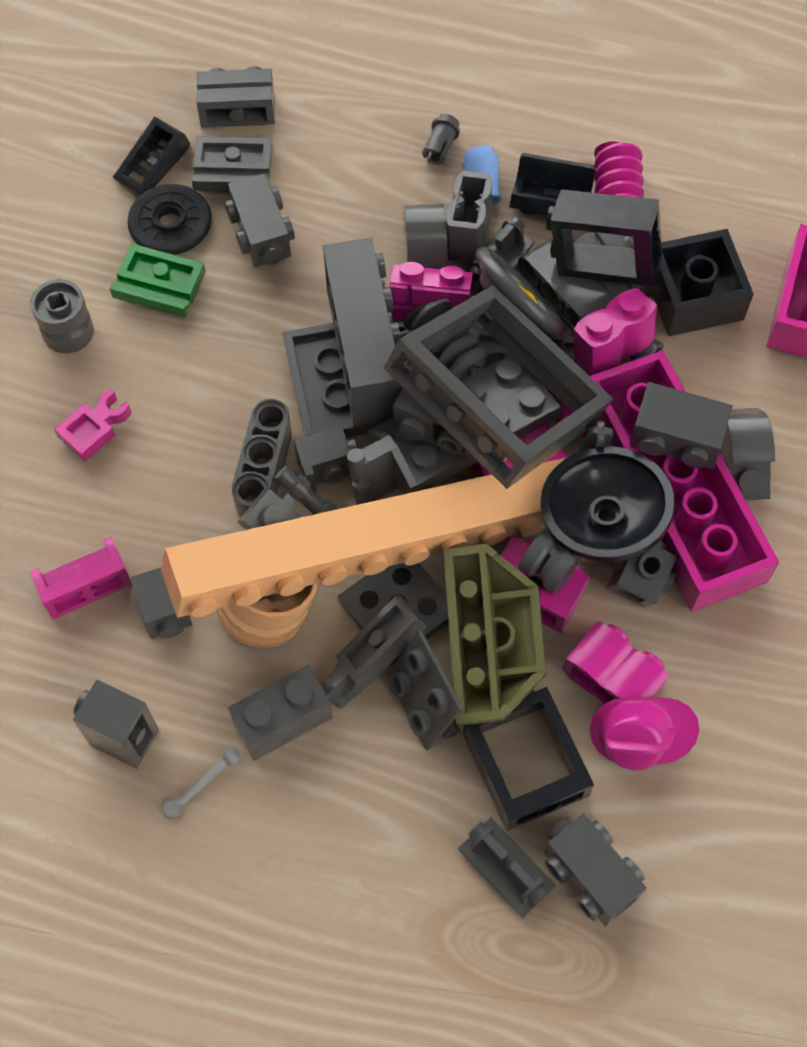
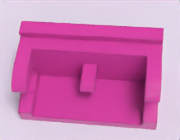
[30,537,132,619]

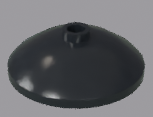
[541,446,674,562]

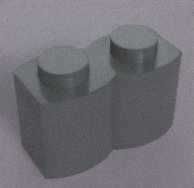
[446,170,492,262]

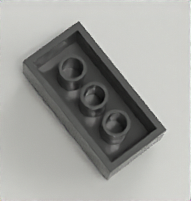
[323,237,408,429]

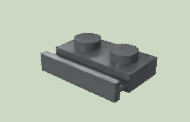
[192,136,273,191]

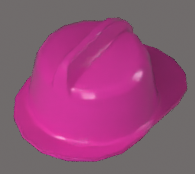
[589,698,700,771]

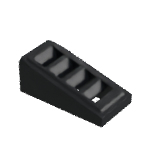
[113,116,191,195]

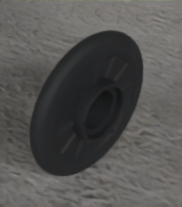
[127,184,212,255]

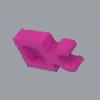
[54,389,132,462]

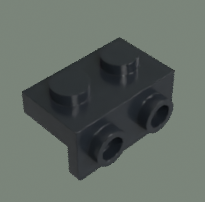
[509,153,596,215]

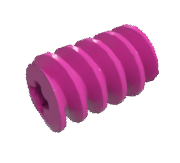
[594,141,644,198]

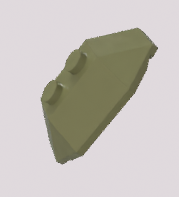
[443,544,547,726]

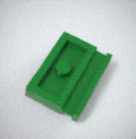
[110,243,206,318]

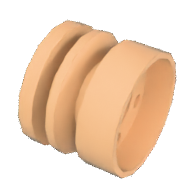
[217,584,318,649]

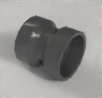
[518,533,580,595]

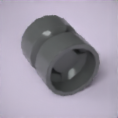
[30,279,94,354]

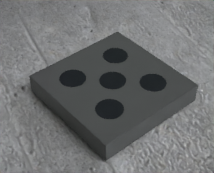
[337,563,449,666]

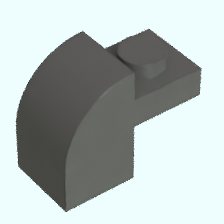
[403,204,448,269]
[720,408,775,501]

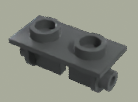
[464,217,535,292]
[458,817,556,918]

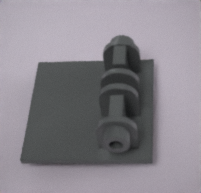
[386,630,463,750]

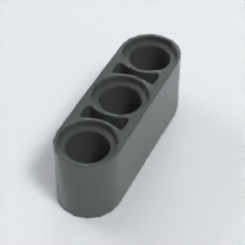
[518,239,613,333]
[232,399,292,518]

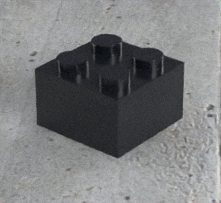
[651,229,754,336]

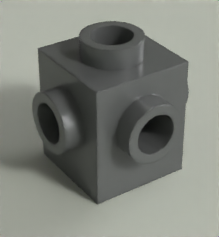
[606,541,677,607]

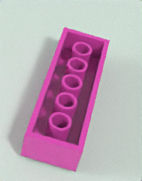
[590,350,779,612]

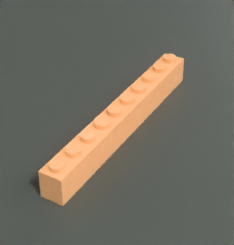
[161,457,567,618]

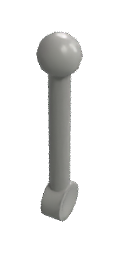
[162,748,240,819]

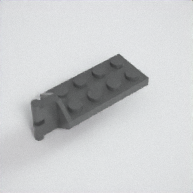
[347,354,561,505]

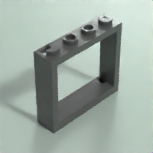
[383,285,613,489]

